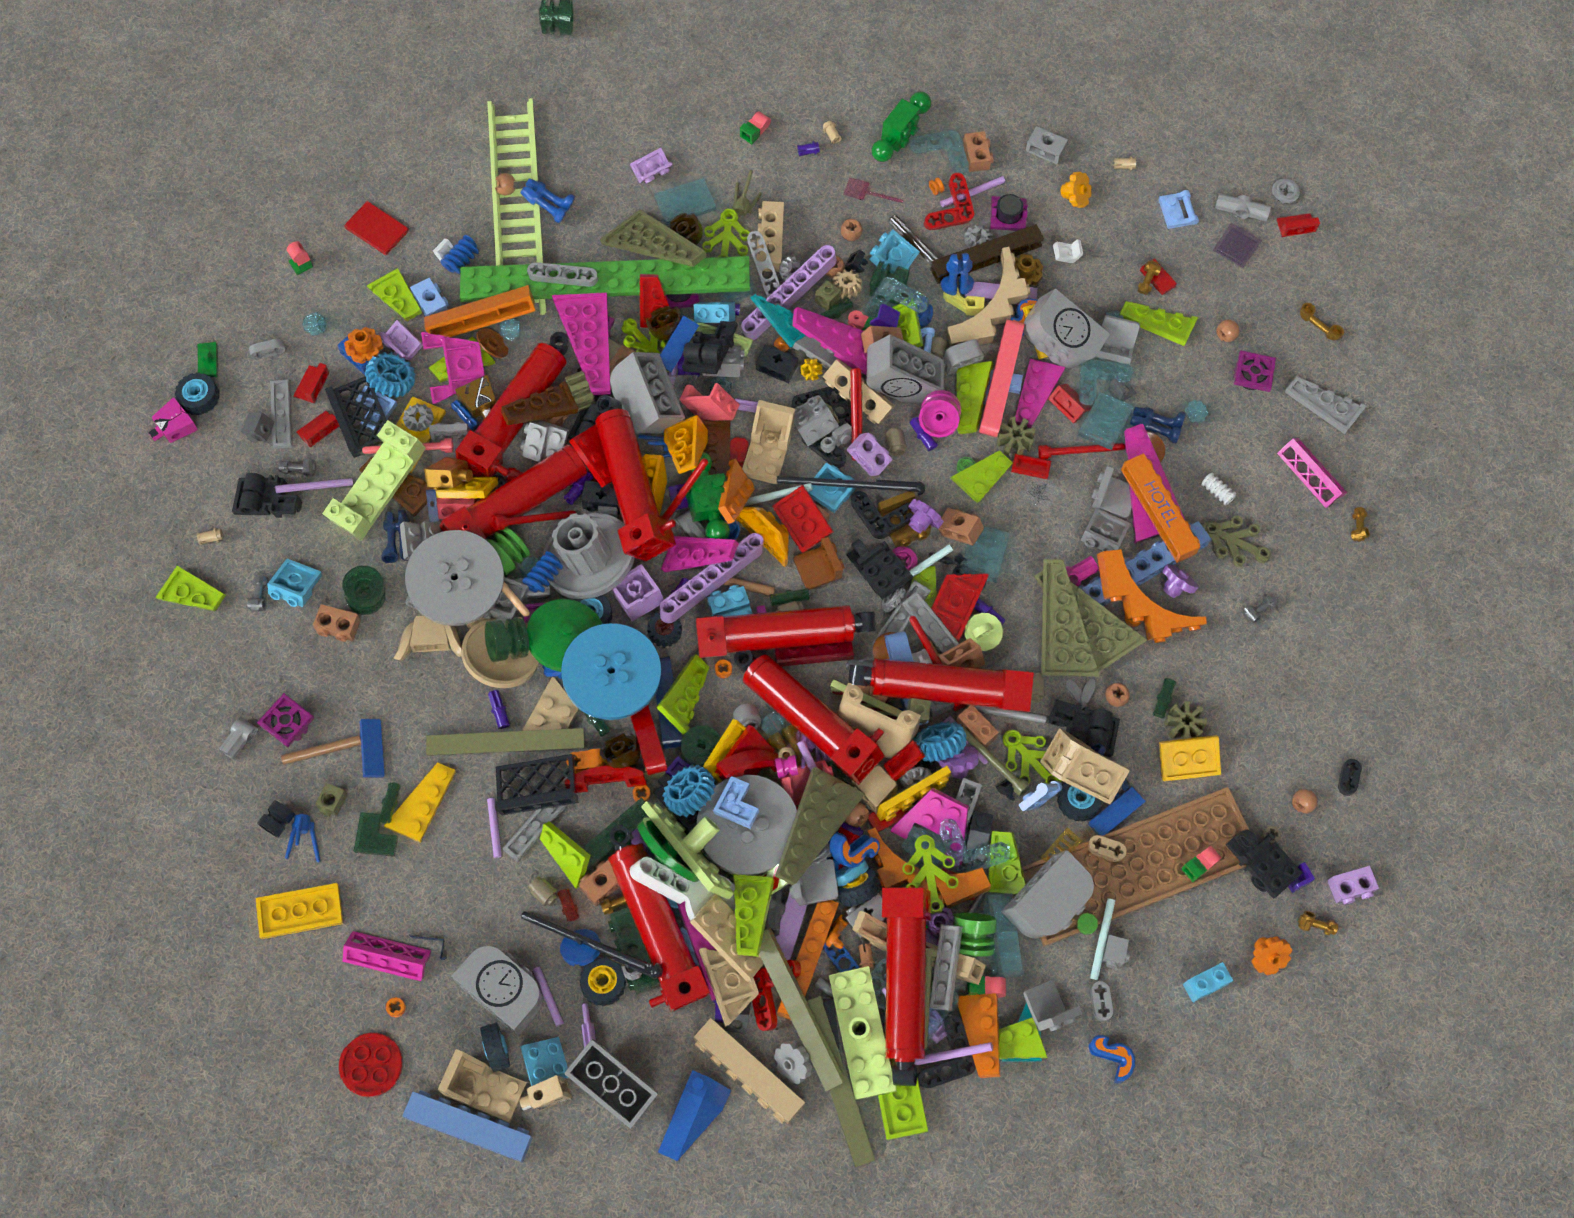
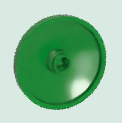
[526,599,602,672]
[637,818,699,882]

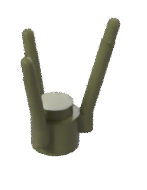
[732,170,762,216]

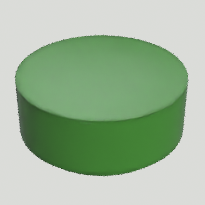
[1077,913,1098,935]

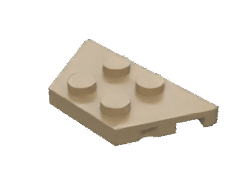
[522,677,579,731]
[699,948,759,1027]

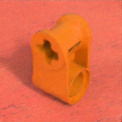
[566,749,605,774]

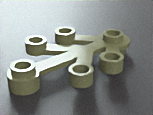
[1202,516,1271,567]

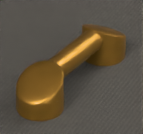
[1300,303,1344,340]

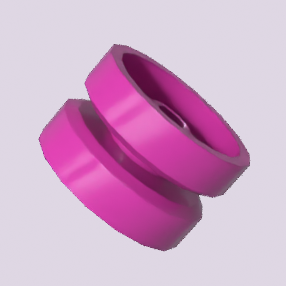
[919,390,962,438]

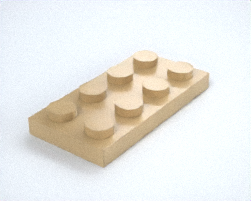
[690,894,764,982]

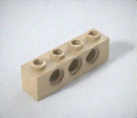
[756,201,784,272]
[822,359,895,424]

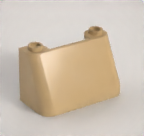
[837,683,921,760]

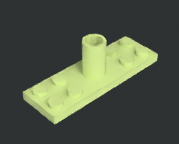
[641,801,734,899]
[829,966,897,1100]

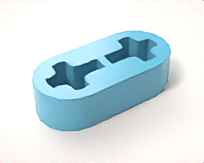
[836,859,869,886]

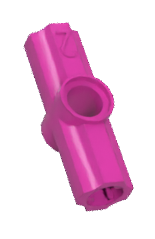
[1065,556,1099,587]

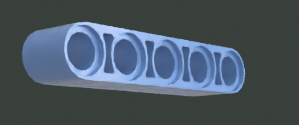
[885,631,928,725]

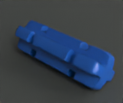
[451,400,480,431]

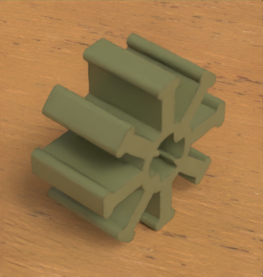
[565,371,596,412]
[997,417,1035,456]
[1164,701,1207,739]

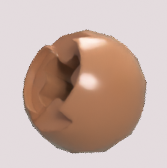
[495,173,515,196]
[840,219,863,241]
[826,256,845,278]
[1216,320,1240,342]
[1105,683,1130,707]
[1292,789,1318,814]
[845,802,869,827]

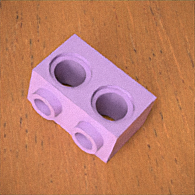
[847,432,893,476]
[1328,866,1379,905]

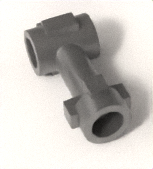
[279,458,316,477]
[247,575,268,612]
[1243,595,1278,624]

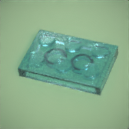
[654,178,716,226]
[1078,392,1134,450]
[959,526,1010,583]

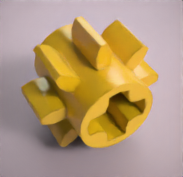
[800,358,823,381]

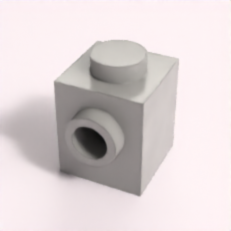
[1102,935,1130,969]

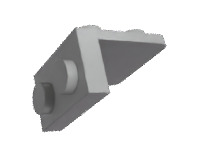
[1095,315,1140,365]
[794,395,839,446]
[429,422,469,464]
[1091,466,1132,519]
[789,859,839,906]
[1024,980,1082,1032]

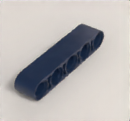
[656,656,683,750]

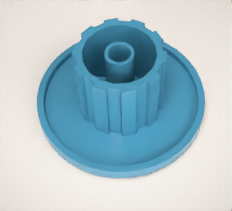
[561,623,661,720]

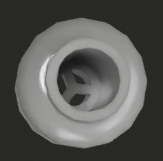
[733,703,761,729]

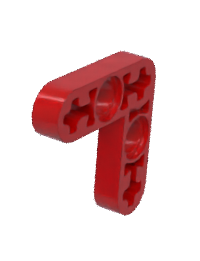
[924,173,974,230]
[752,960,801,1031]

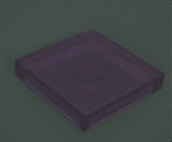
[1213,223,1262,268]

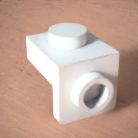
[1053,239,1083,263]

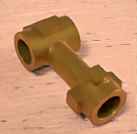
[1138,260,1162,295]
[1351,507,1370,542]
[600,896,626,915]
[1298,911,1338,935]

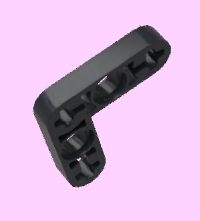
[791,387,852,433]
[851,491,914,539]
[917,1015,976,1088]

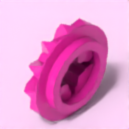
[892,547,918,570]

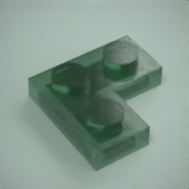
[353,812,398,857]

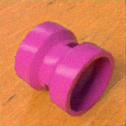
[775,755,798,778]

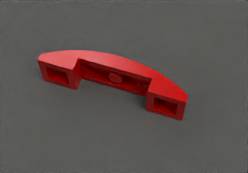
[716,749,779,778]
[565,766,647,793]

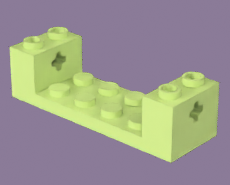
[322,420,426,541]

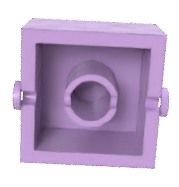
[612,564,664,622]

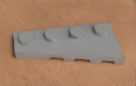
[1285,376,1367,434]

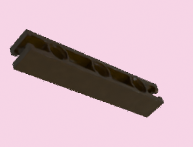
[930,224,1044,284]

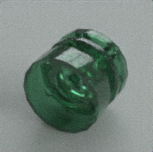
[539,0,573,35]
[869,260,910,305]
[342,565,386,615]
[485,617,529,662]
[681,725,721,767]

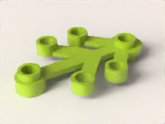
[702,209,750,257]
[621,318,668,372]
[1002,730,1061,784]
[902,835,959,914]

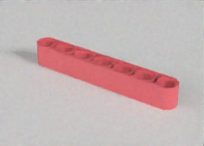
[979,319,1025,437]

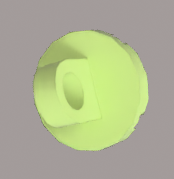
[965,613,1004,651]

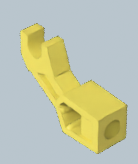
[943,287,985,316]

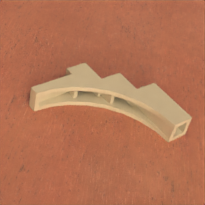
[947,247,1030,347]
[852,911,986,985]

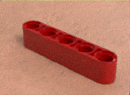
[630,705,667,776]

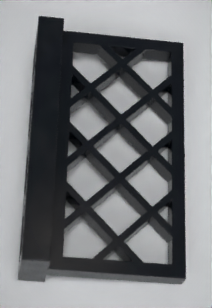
[325,376,387,458]
[495,754,579,815]

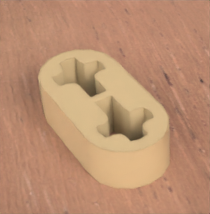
[1088,835,1127,862]

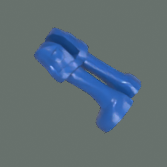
[520,178,575,224]
[941,253,974,295]

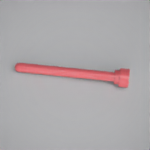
[362,438,453,454]

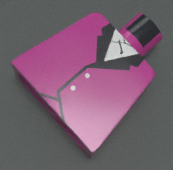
[148,397,198,443]

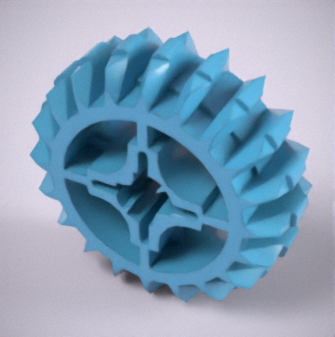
[365,352,416,399]
[914,721,967,762]
[663,765,716,817]

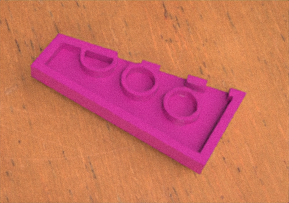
[1015,359,1065,428]
[661,536,739,573]

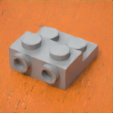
[703,345,744,377]
[520,420,569,462]
[1081,508,1131,552]
[400,521,442,560]
[483,577,529,626]

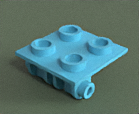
[520,1037,569,1086]

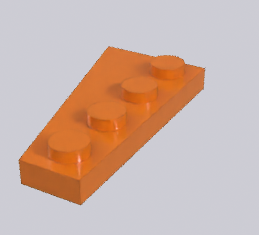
[718,459,755,524]
[955,993,1001,1078]

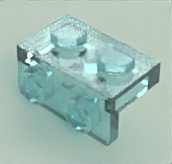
[901,826,947,866]

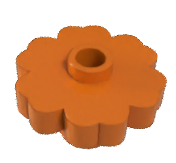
[344,327,383,364]
[1251,936,1292,975]

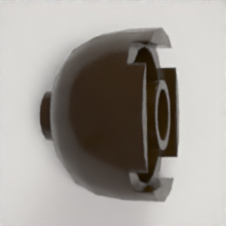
[669,213,703,245]
[646,306,683,341]
[600,733,641,768]

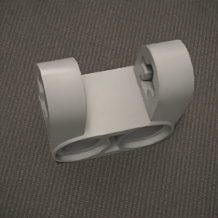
[943,339,984,375]

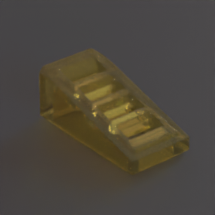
[1041,827,1083,862]

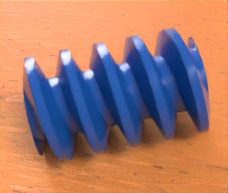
[441,235,479,274]
[522,551,563,593]

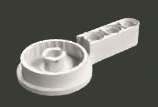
[630,857,736,921]

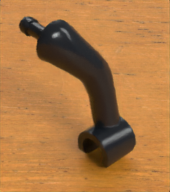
[928,552,967,568]

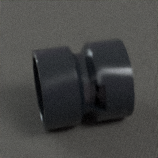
[257,800,296,838]

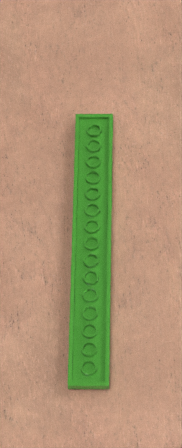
[460,256,750,302]

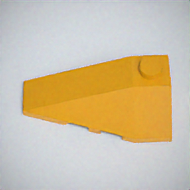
[664,415,708,474]

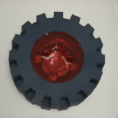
[647,611,682,648]

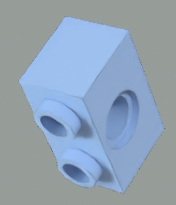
[410,278,449,317]

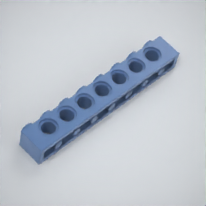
[1078,521,1211,606]

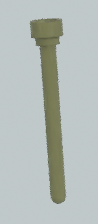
[961,725,1031,797]
[925,948,937,1050]

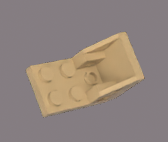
[742,400,795,485]
[1040,728,1130,804]
[438,1049,527,1123]

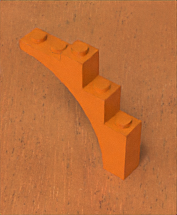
[1097,549,1207,643]
[868,828,991,908]

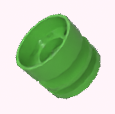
[487,527,530,577]
[953,912,997,957]

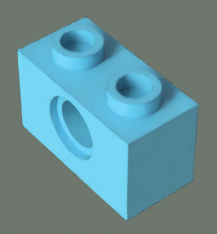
[694,302,735,323]
[1183,962,1233,1003]

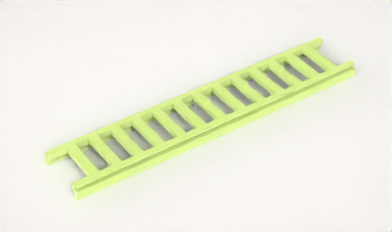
[487,98,546,315]

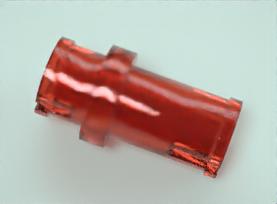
[557,889,579,922]

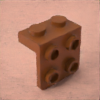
[794,537,845,590]

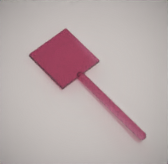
[843,178,903,203]

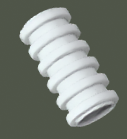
[1201,473,1236,505]

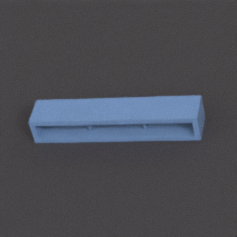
[403,1090,533,1163]

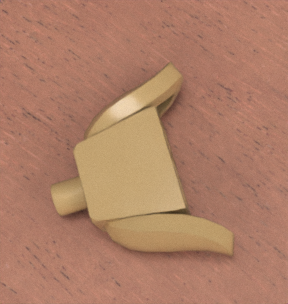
[393,616,462,661]

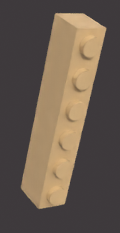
[694,1018,805,1124]

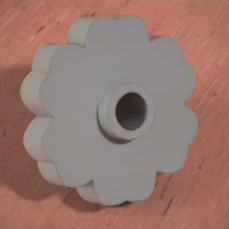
[774,1041,812,1084]

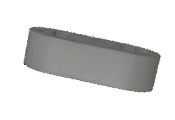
[249,339,285,360]
[1090,981,1113,1022]

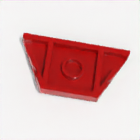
[931,574,989,642]

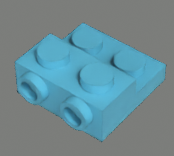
[869,229,920,280]
[808,463,856,513]
[267,559,321,607]
[707,585,753,616]

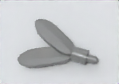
[1066,679,1096,709]

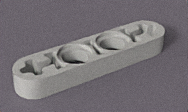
[747,231,780,297]
[527,262,598,287]

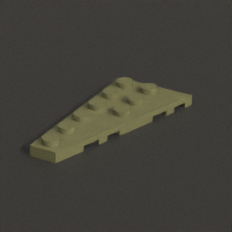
[600,210,707,267]
[1041,559,1100,677]
[1034,570,1147,672]
[775,767,865,885]

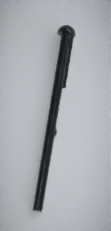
[776,476,925,496]
[521,911,663,979]

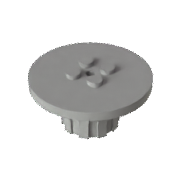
[542,513,635,599]
[405,530,504,626]
[697,775,797,876]

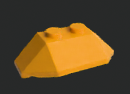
[643,454,667,516]
[736,507,789,567]

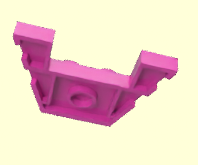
[421,332,485,404]
[891,788,969,867]

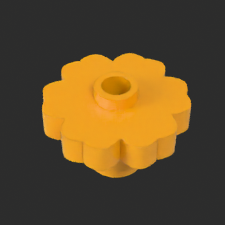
[1061,171,1091,208]

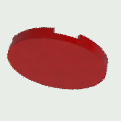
[339,1033,403,1097]

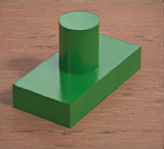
[197,342,218,378]

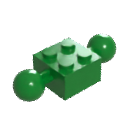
[871,91,931,162]
[686,451,730,539]

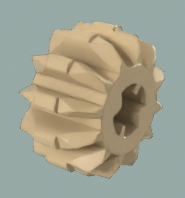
[832,269,862,300]

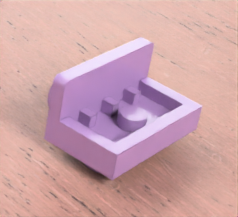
[630,148,673,183]
[379,320,423,361]

